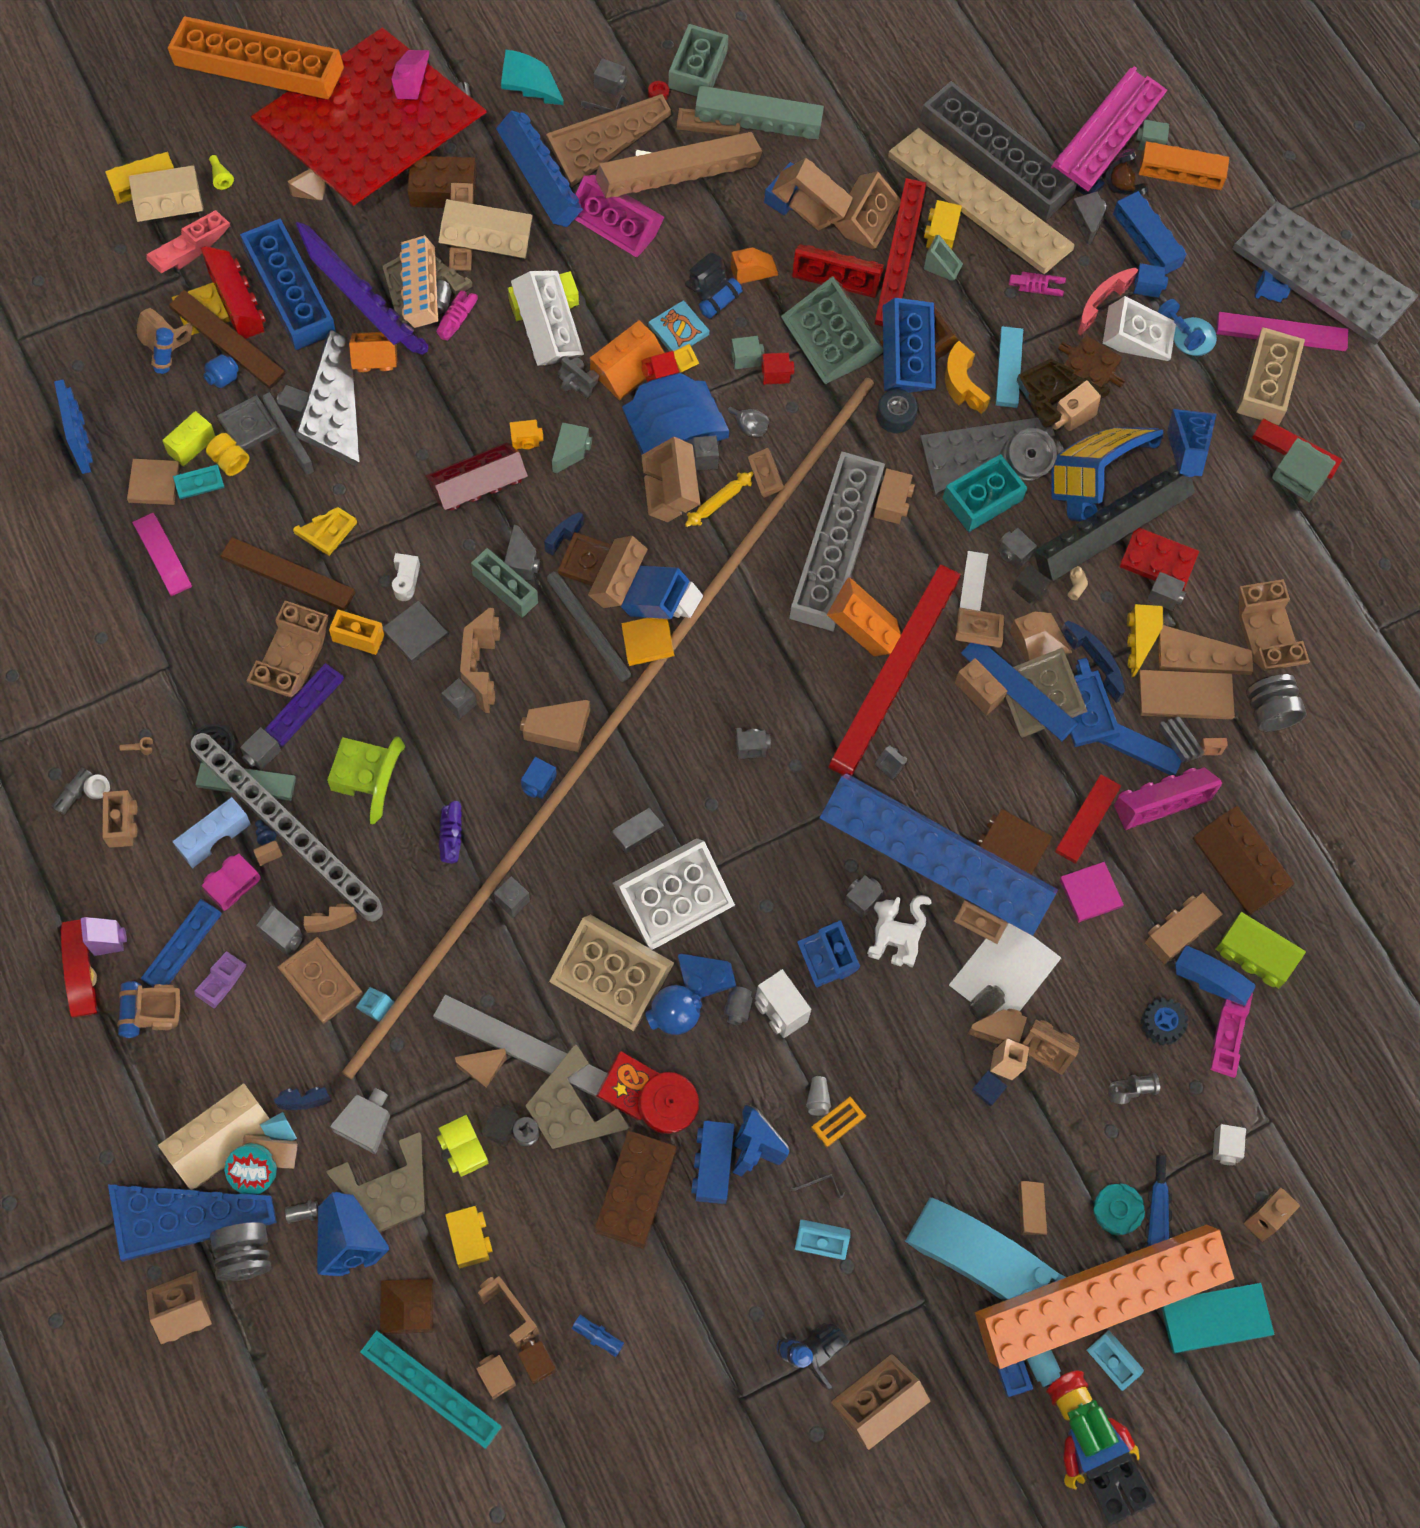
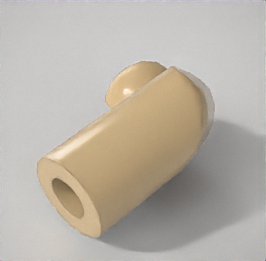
[1068,566,1088,600]

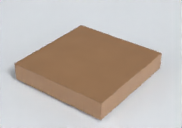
[127,459,180,505]
[955,608,1004,648]

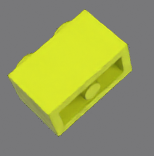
[162,411,216,467]

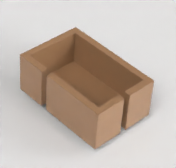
[771,158,853,231]
[641,437,700,522]

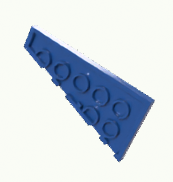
[108,1184,277,1262]

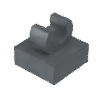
[875,746,907,779]

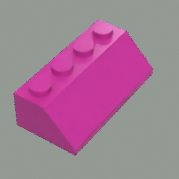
[575,175,664,257]
[1114,767,1222,830]

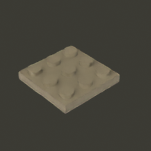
[1006,647,1088,738]

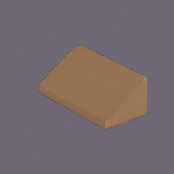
[954,899,1009,944]
[1018,1181,1047,1235]

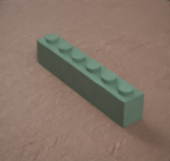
[695,85,824,139]

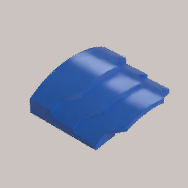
[622,373,729,455]

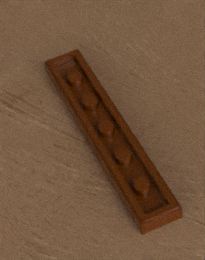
[169,290,285,389]
[221,537,355,611]

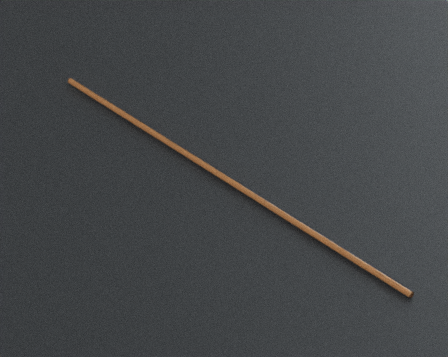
[342,378,874,1080]

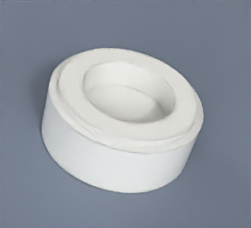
[84,775,110,799]

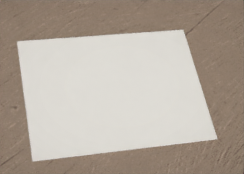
[949,923,1061,1016]

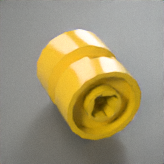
[206,433,249,476]

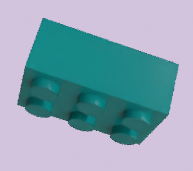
[943,454,1027,532]

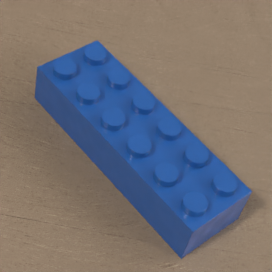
[240,218,336,350]

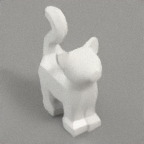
[867,895,931,967]

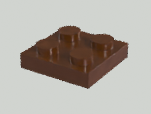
[558,532,612,586]

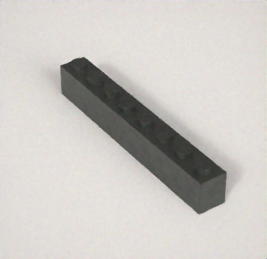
[1034,464,1195,581]

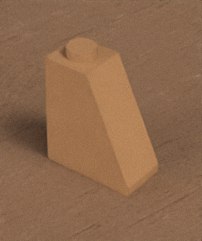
[520,700,590,752]

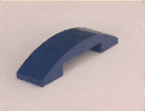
[1061,621,1125,703]

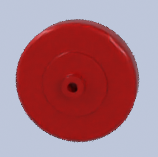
[638,1072,699,1134]

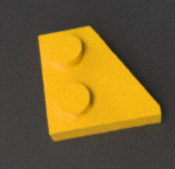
[293,507,357,556]

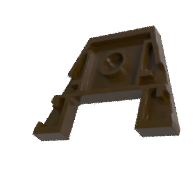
[1017,358,1110,428]

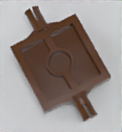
[1058,335,1126,388]

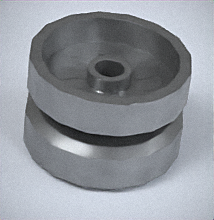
[1000,428,1057,482]

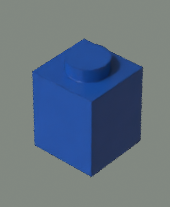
[1133,263,1168,298]

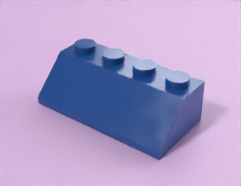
[883,298,936,393]

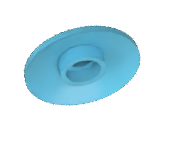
[1174,317,1217,356]

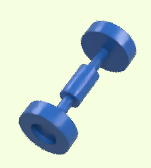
[1158,299,1206,351]

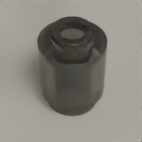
[968,985,1005,1020]

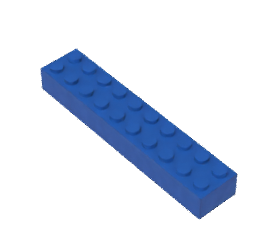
[820,773,1058,936]

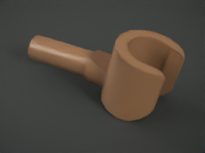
[119,737,153,755]

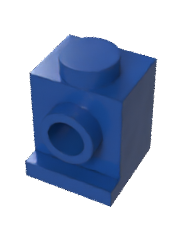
[1255,270,1291,303]

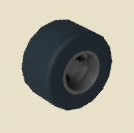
[876,389,918,433]

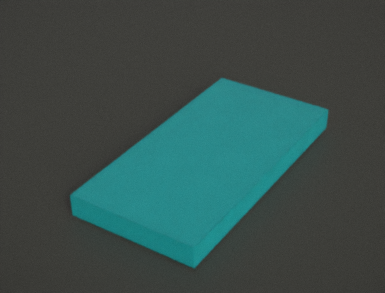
[1161,1283,1275,1354]

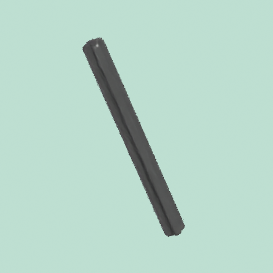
[547,571,631,682]

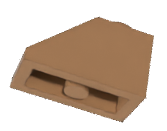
[968,1009,1027,1045]

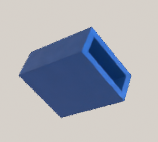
[621,566,690,619]

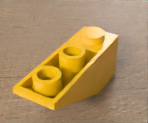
[1127,604,1163,677]

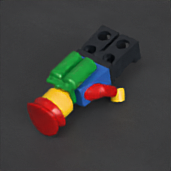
[1046,1370,1156,1528]

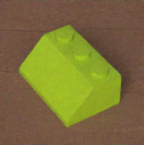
[1215,912,1306,989]

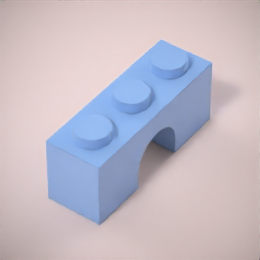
[172,797,251,869]

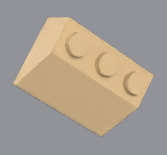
[129,165,204,222]

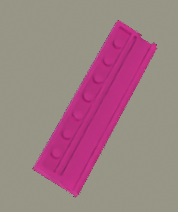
[1051,66,1167,191]

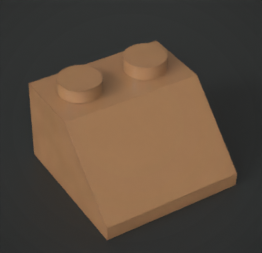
[146,1271,212,1344]

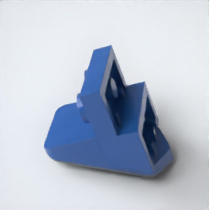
[732,1104,789,1177]

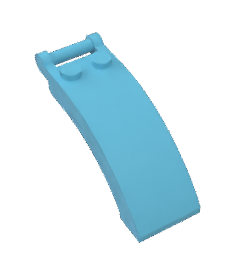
[905,1198,1066,1301]

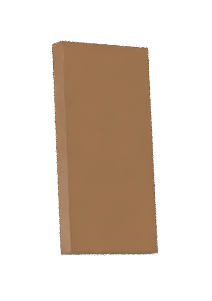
[1138,670,1235,720]

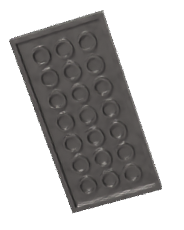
[1232,201,1418,345]

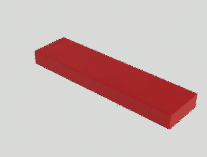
[1252,418,1343,479]
[1055,774,1121,864]

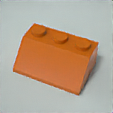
[590,320,664,401]
[827,578,901,656]

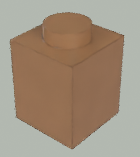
[477,1354,516,1400]

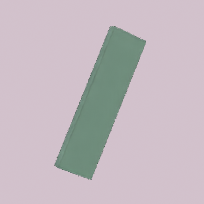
[195,763,296,801]

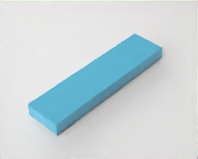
[995,326,1023,408]

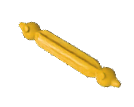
[685,472,754,527]

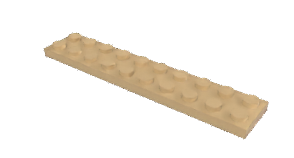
[889,128,1074,274]

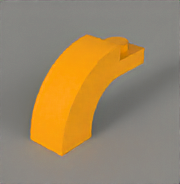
[945,341,990,414]

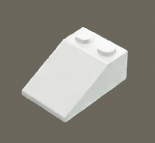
[1103,296,1176,361]

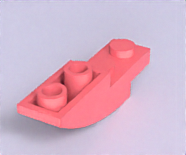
[147,210,230,273]

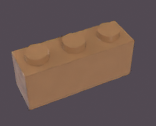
[588,536,648,608]
[1145,893,1223,965]

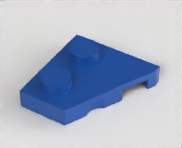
[678,954,736,998]

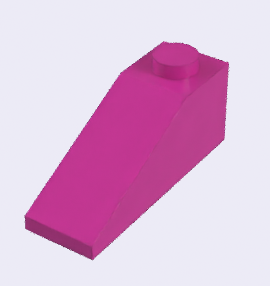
[392,50,430,99]

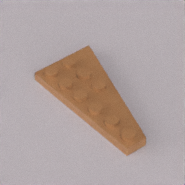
[546,94,671,188]

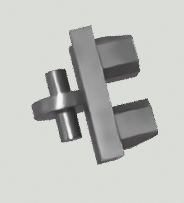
[558,357,599,398]

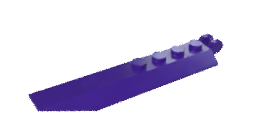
[296,222,429,355]

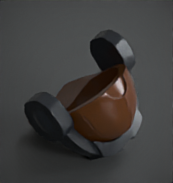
[1106,149,1148,195]

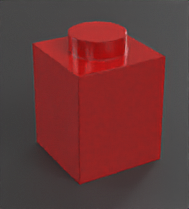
[641,351,679,382]
[761,353,794,385]

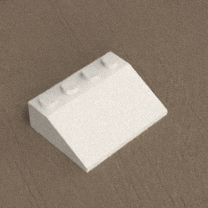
[613,839,735,950]

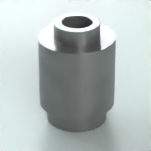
[436,280,451,314]
[723,987,753,1025]

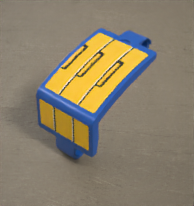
[1051,427,1163,522]

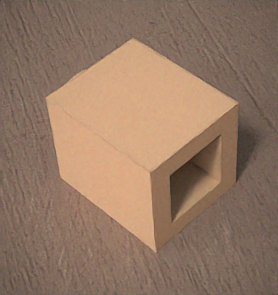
[990,1039,1029,1080]

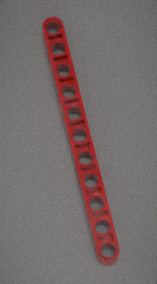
[828,564,961,776]

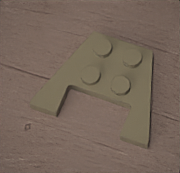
[383,256,473,324]
[525,1045,629,1149]
[326,1132,425,1233]

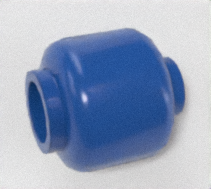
[204,355,238,388]

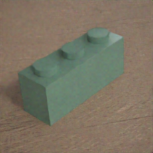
[471,548,538,618]

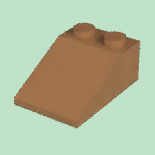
[1022,1019,1080,1075]

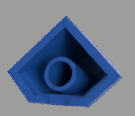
[317,1192,389,1276]

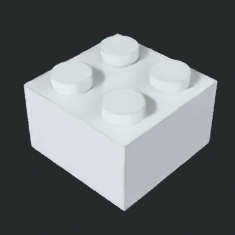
[755,969,811,1038]

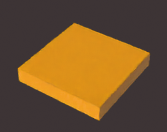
[621,618,675,666]

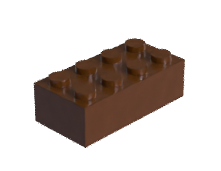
[595,1131,677,1249]

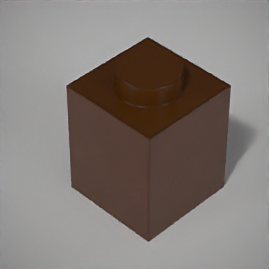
[518,1340,557,1385]

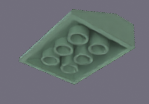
[781,276,883,384]

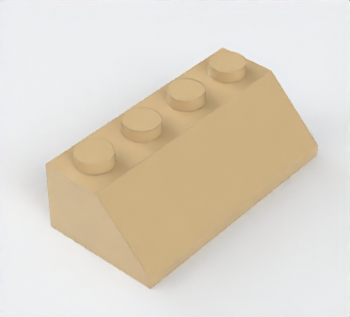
[439,199,533,259]
[158,1083,269,1190]

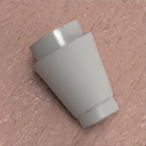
[806,1076,831,1116]

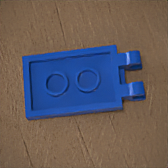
[1070,658,1121,747]

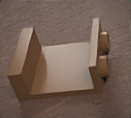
[478,1276,539,1350]

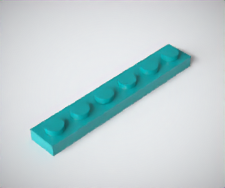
[360,1330,502,1449]

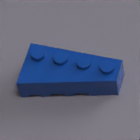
[1167,409,1216,477]

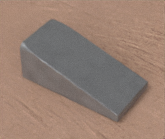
[611,808,664,854]

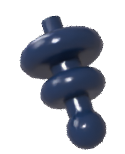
[255,820,277,846]

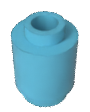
[1027,1350,1061,1387]

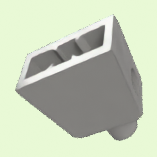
[331,1088,390,1154]

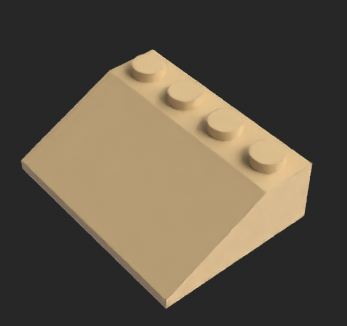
[549,914,674,1031]

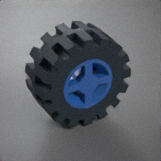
[1140,998,1188,1045]

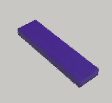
[264,663,344,747]

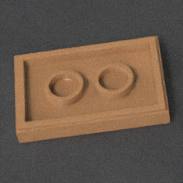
[278,937,363,1024]

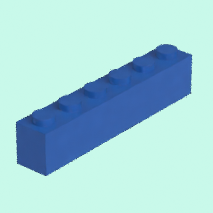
[496,110,583,227]

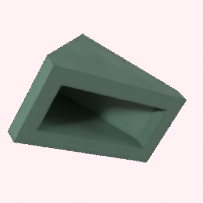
[924,235,963,281]

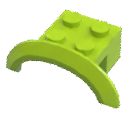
[327,736,405,824]

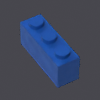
[691,1121,734,1204]

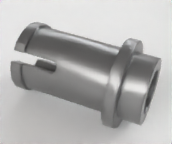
[285,1200,319,1224]

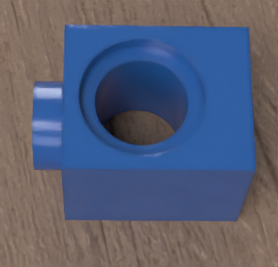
[521,757,557,799]

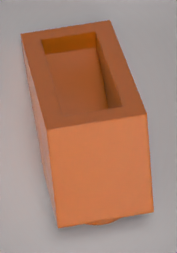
[731,247,778,284]

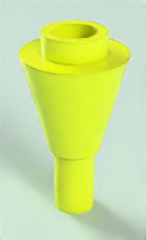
[209,155,234,190]

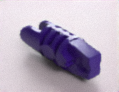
[439,801,462,864]

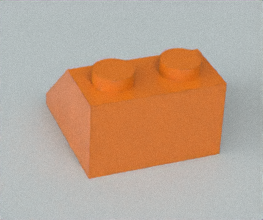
[349,332,397,372]

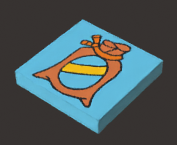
[648,300,710,351]

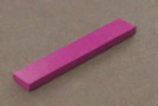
[1216,312,1348,351]

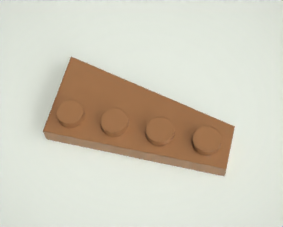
[1158,625,1253,675]

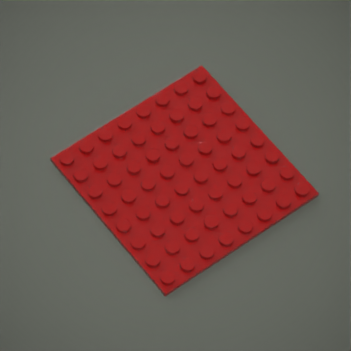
[251,27,487,206]

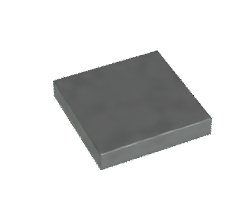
[217,395,279,450]
[383,601,448,663]

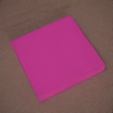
[1059,862,1124,923]

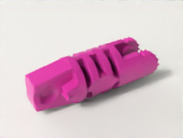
[1009,272,1066,297]
[436,291,478,341]

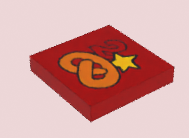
[596,1051,659,1120]

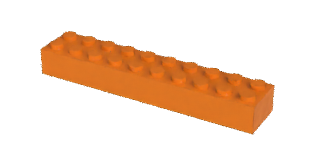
[975,1225,1234,1369]

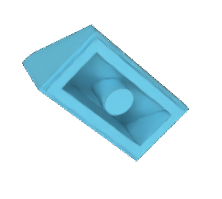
[795,1220,850,1260]
[1087,1330,1144,1391]

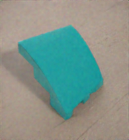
[501,50,564,105]

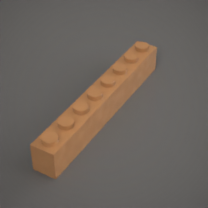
[595,132,762,198]

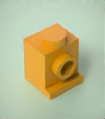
[510,420,544,449]

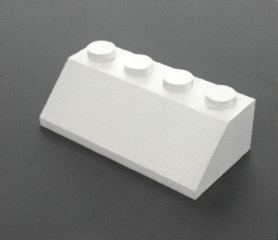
[511,271,584,366]

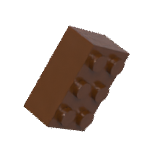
[408,156,477,208]

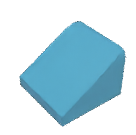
[356,987,394,1022]
[260,1112,297,1141]

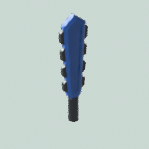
[1143,1155,1172,1248]

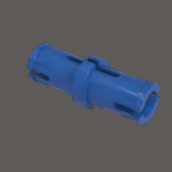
[571,1314,624,1358]

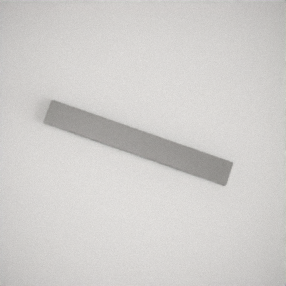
[433,995,607,1100]

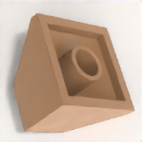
[1010,612,1072,662]

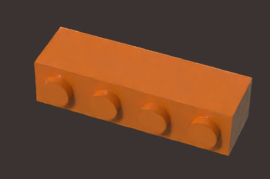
[1139,141,1229,190]

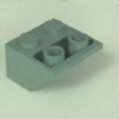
[1272,438,1336,502]

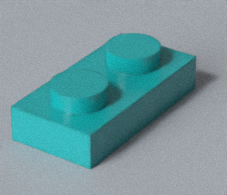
[173,464,224,499]

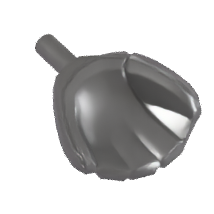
[728,407,769,437]

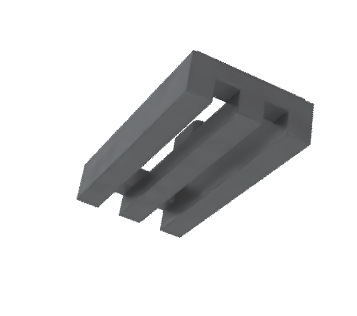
[1158,717,1204,763]

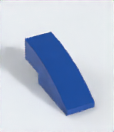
[1175,946,1255,1006]

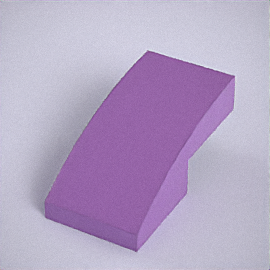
[194,951,246,1009]

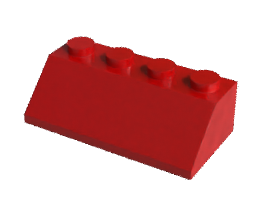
[792,244,884,298]
[201,246,266,339]

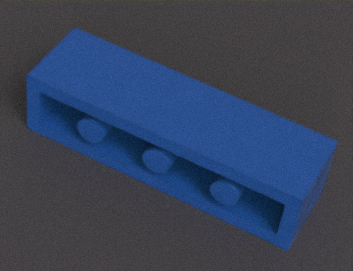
[1113,192,1186,275]

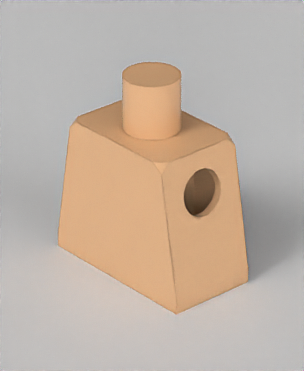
[1051,380,1101,431]

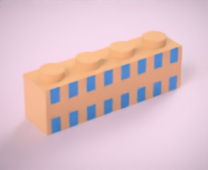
[400,235,438,328]

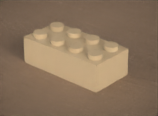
[1236,327,1305,425]

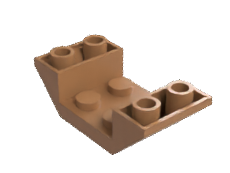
[1239,579,1310,671]
[247,601,329,697]
[460,608,500,713]

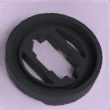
[191,724,235,765]

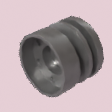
[1247,674,1307,732]
[210,1222,272,1281]

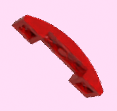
[61,919,97,1018]

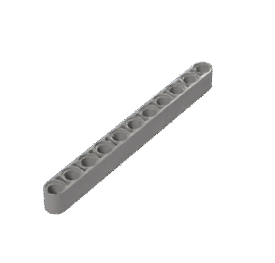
[191,733,383,921]

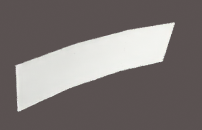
[960,551,988,611]

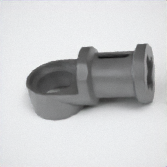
[1108,1073,1160,1104]

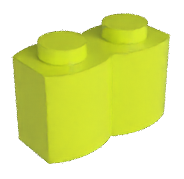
[437,1115,489,1177]

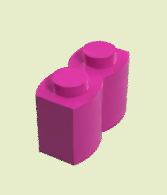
[202,854,261,911]

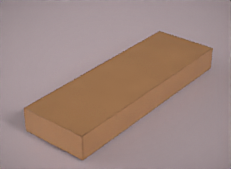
[677,108,740,136]

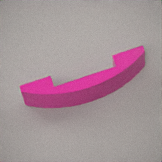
[132,513,192,596]
[1210,993,1253,1078]

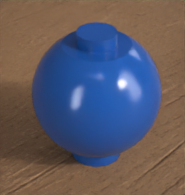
[645,985,702,1035]

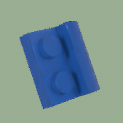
[797,920,860,987]

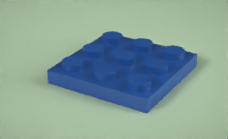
[54,380,93,474]

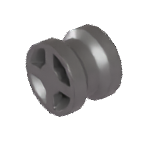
[513,1117,539,1146]

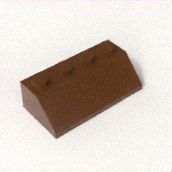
[1193,806,1295,916]

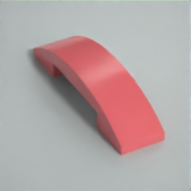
[1078,268,1138,336]

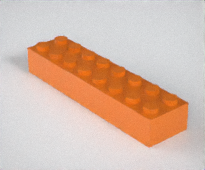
[168,16,344,100]

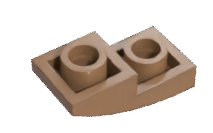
[304,904,357,933]
[242,1135,298,1169]

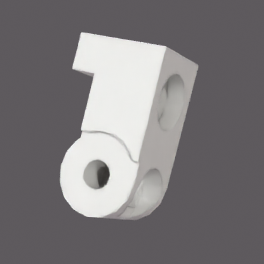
[392,553,420,601]

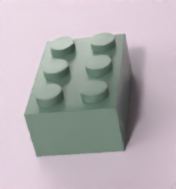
[668,24,728,96]

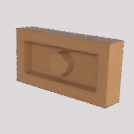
[748,448,785,498]

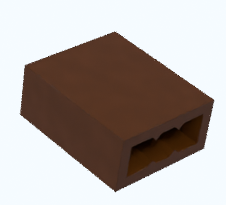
[976,809,1052,875]

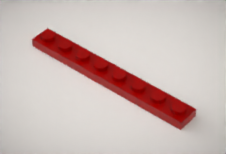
[874,178,927,326]

